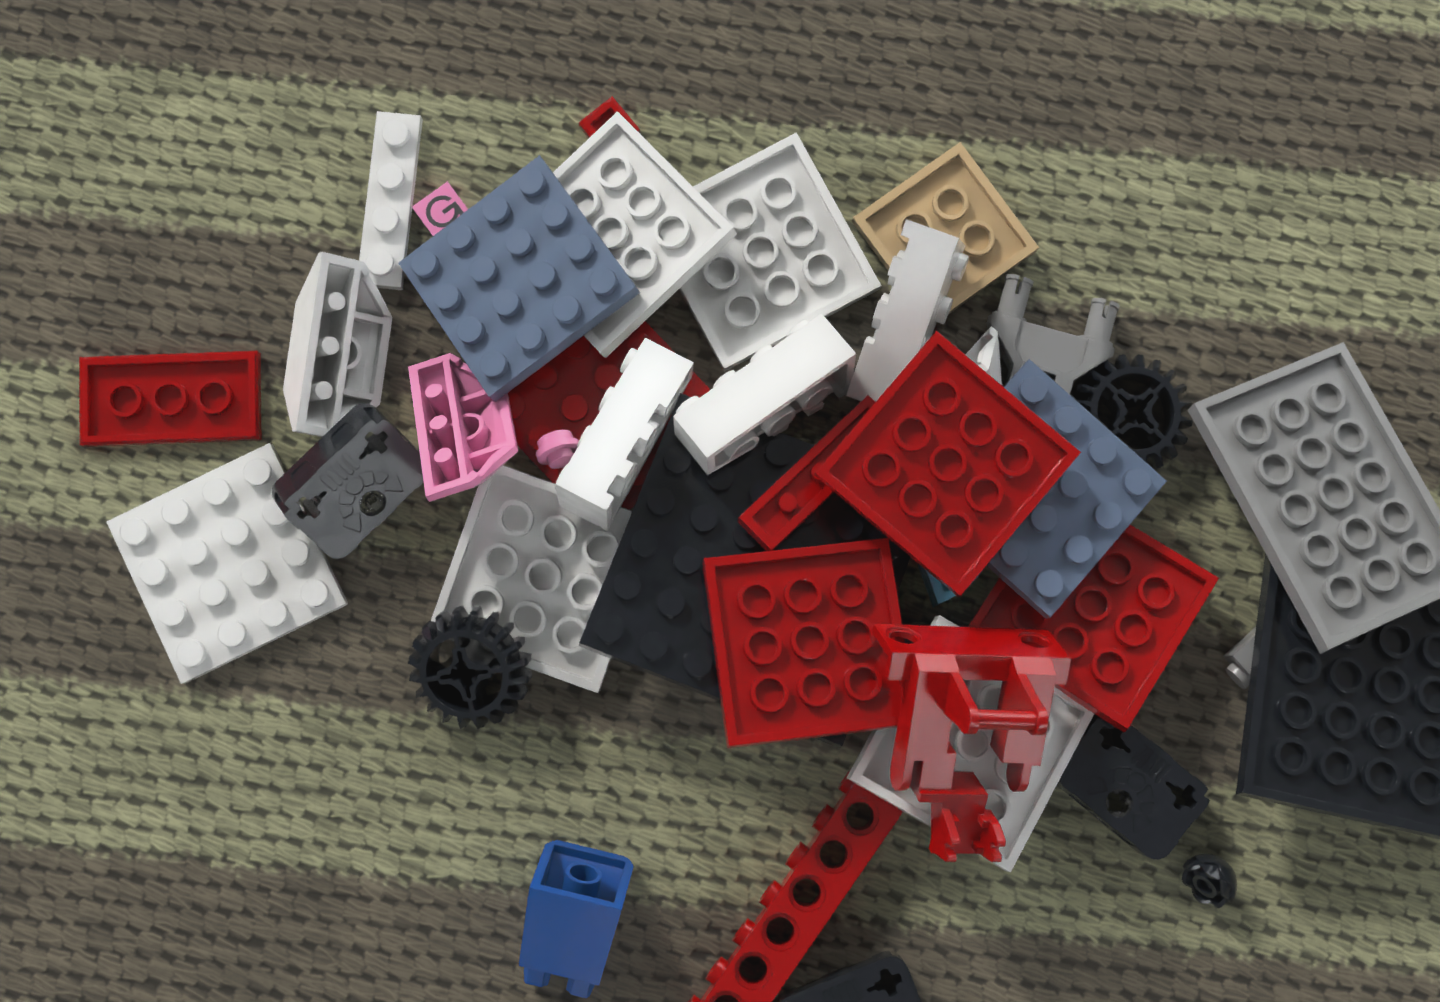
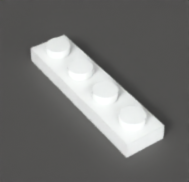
[359,111,423,290]

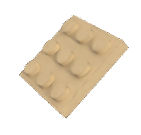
[852,142,1039,314]

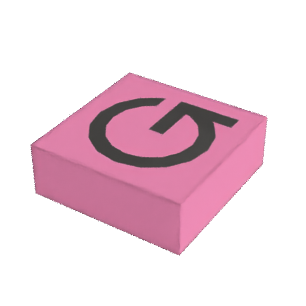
[412,181,468,236]

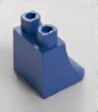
[519,840,634,998]

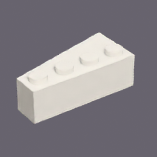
[846,219,969,402]
[673,314,856,475]
[554,338,694,531]

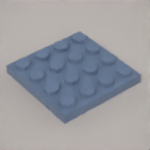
[398,155,641,402]
[986,359,1167,619]

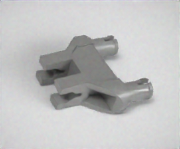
[987,274,1120,395]

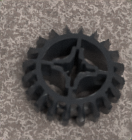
[1074,354,1193,470]
[408,606,533,729]

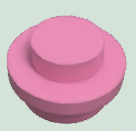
[536,430,579,469]

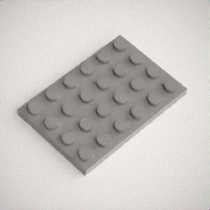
[1188,342,1440,654]

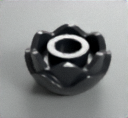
[1182,854,1237,908]

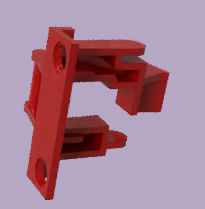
[872,624,1072,862]

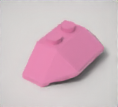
[408,353,518,502]

